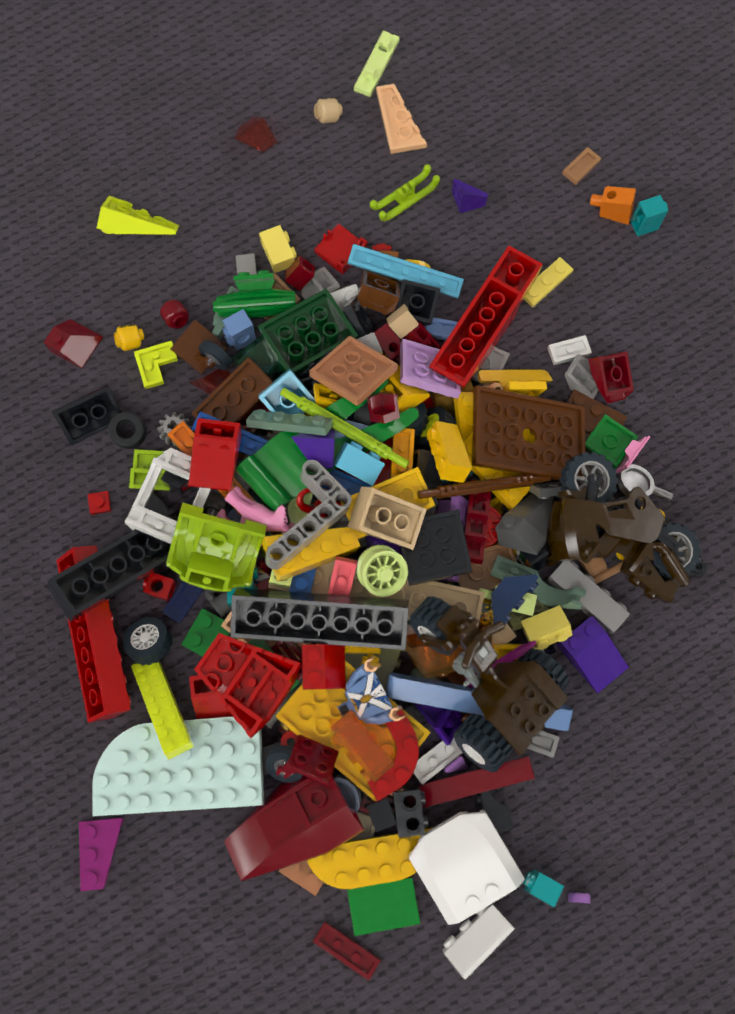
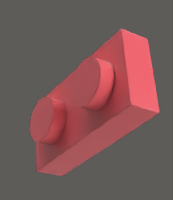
[328,556,357,596]

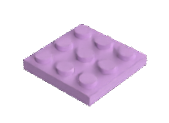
[400,339,461,399]

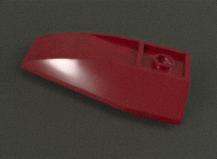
[224,769,364,881]

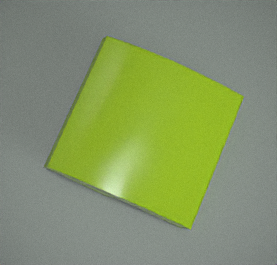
[129,449,170,491]

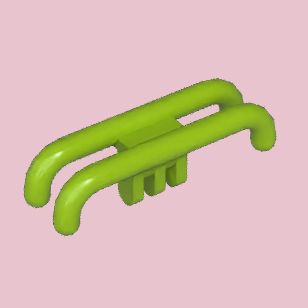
[370,164,440,221]

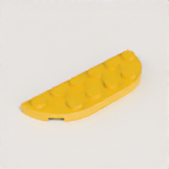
[307,827,432,889]

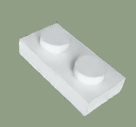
[548,335,592,365]

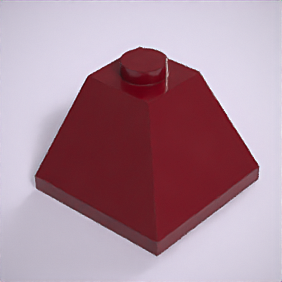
[43,319,103,369]

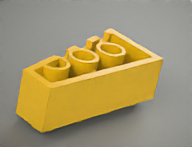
[262,527,360,582]

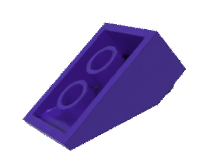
[556,616,629,694]

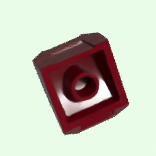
[588,351,634,404]

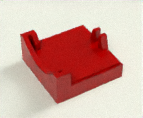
[314,224,367,275]

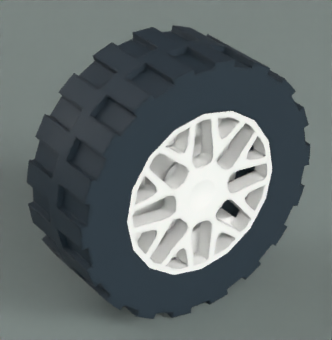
[122,617,173,666]

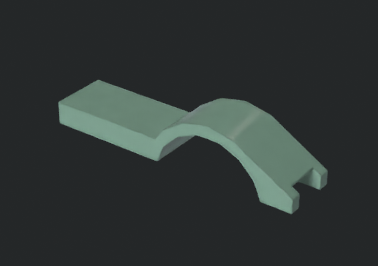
[490,555,587,609]

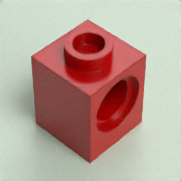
[142,573,177,602]

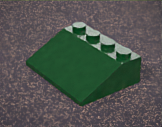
[258,288,358,374]

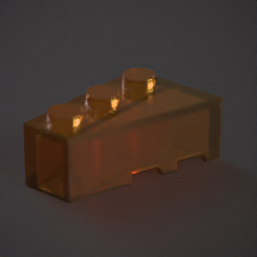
[330,710,395,783]

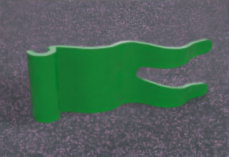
[235,379,419,512]

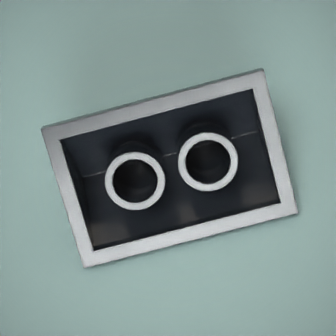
[52,385,122,445]

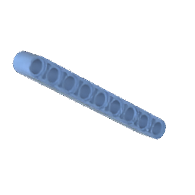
[385,673,573,731]

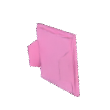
[616,436,650,474]

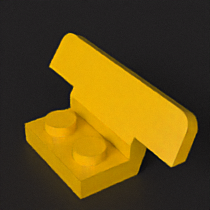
[477,370,553,397]

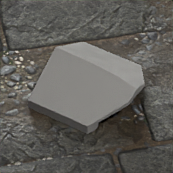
[301,267,340,300]
[565,354,598,399]

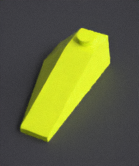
[97,196,179,234]

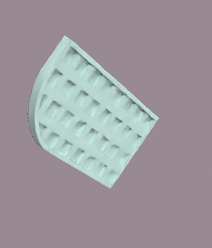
[93,717,264,816]

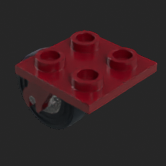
[266,734,339,785]

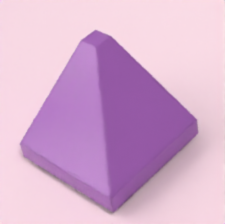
[443,756,468,773]

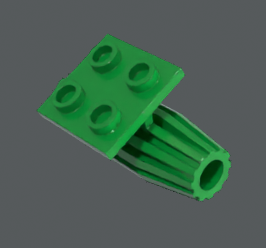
[213,271,296,318]

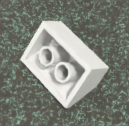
[442,904,514,979]

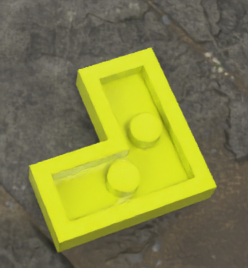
[134,340,178,389]

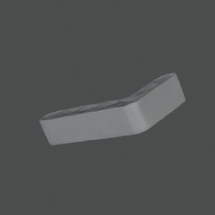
[265,460,351,570]

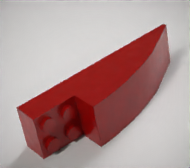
[429,245,543,388]

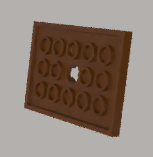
[472,385,586,481]

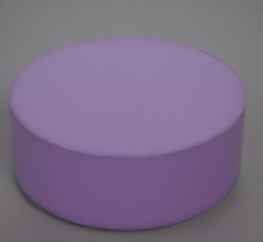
[568,892,590,904]

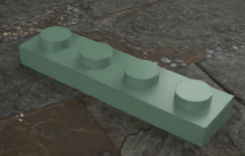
[246,409,333,436]

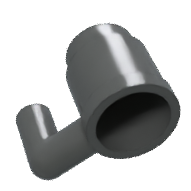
[204,589,232,618]

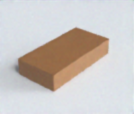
[562,147,601,185]

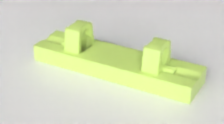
[354,31,400,97]

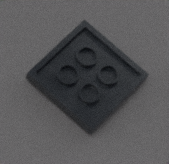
[401,509,473,586]

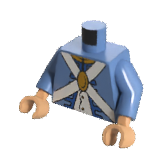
[337,656,405,725]

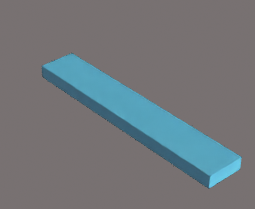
[347,244,464,299]

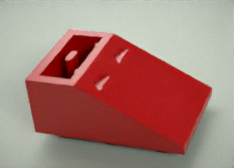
[188,418,242,491]
[189,675,233,719]

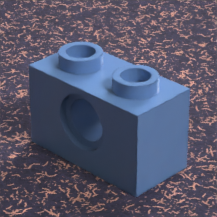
[222,309,256,351]

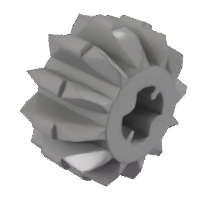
[157,412,191,447]

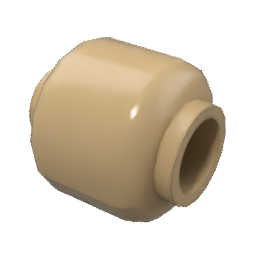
[314,97,342,123]

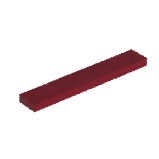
[406,756,535,808]

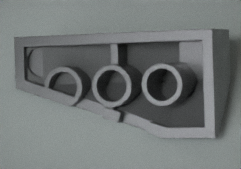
[496,493,555,555]

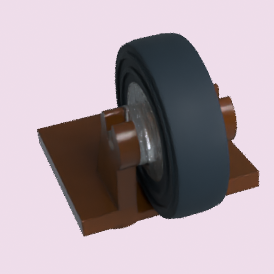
[170,320,232,374]

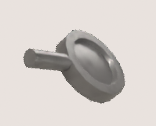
[617,464,673,501]

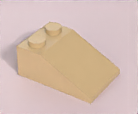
[347,487,427,550]

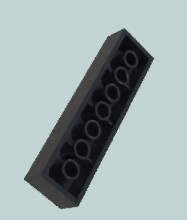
[47,496,206,622]
[231,588,409,650]

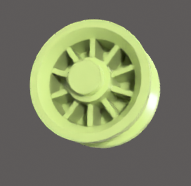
[356,545,408,597]

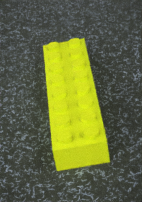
[131,660,194,760]

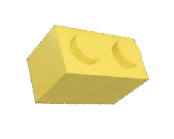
[259,225,297,273]
[521,605,573,650]

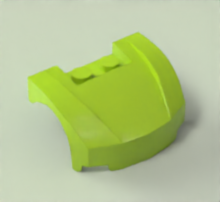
[166,503,266,592]

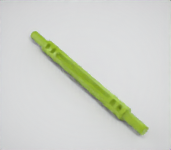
[280,388,410,469]

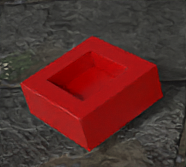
[88,491,112,515]

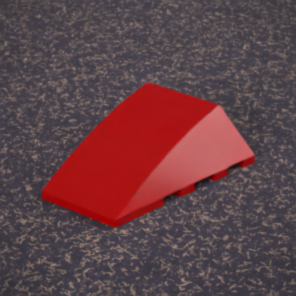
[194,633,301,738]

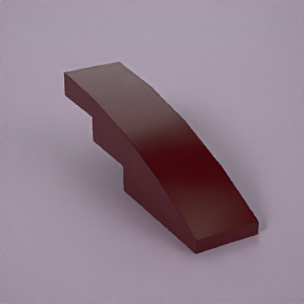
[464,479,491,564]

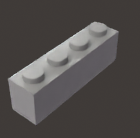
[547,561,630,635]

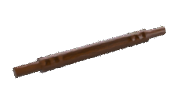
[417,474,551,499]

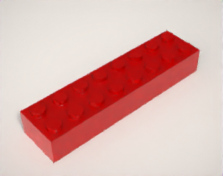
[56,545,131,723]

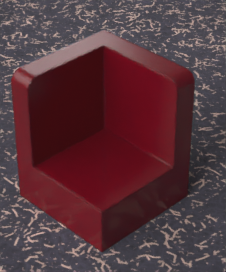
[285,256,315,291]
[367,392,400,424]

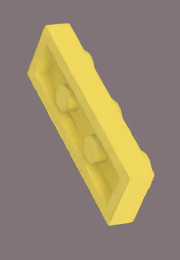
[524,257,574,308]

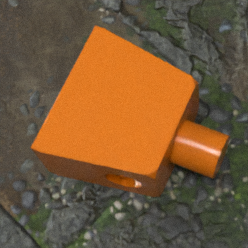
[590,186,636,225]

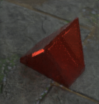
[235,116,277,153]
[189,368,232,395]

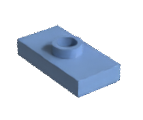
[424,317,458,341]

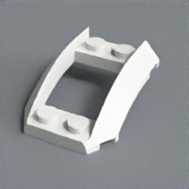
[125,448,211,544]

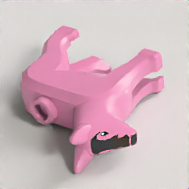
[216,486,296,547]

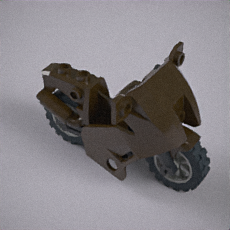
[545,452,701,603]

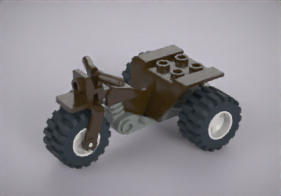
[409,596,570,773]

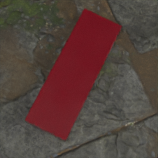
[313,921,381,981]

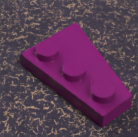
[79,818,124,891]

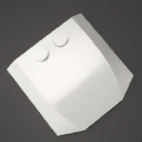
[409,810,525,925]

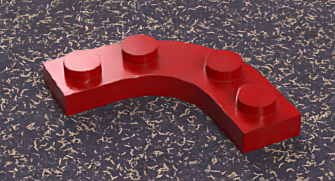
[366,709,419,801]

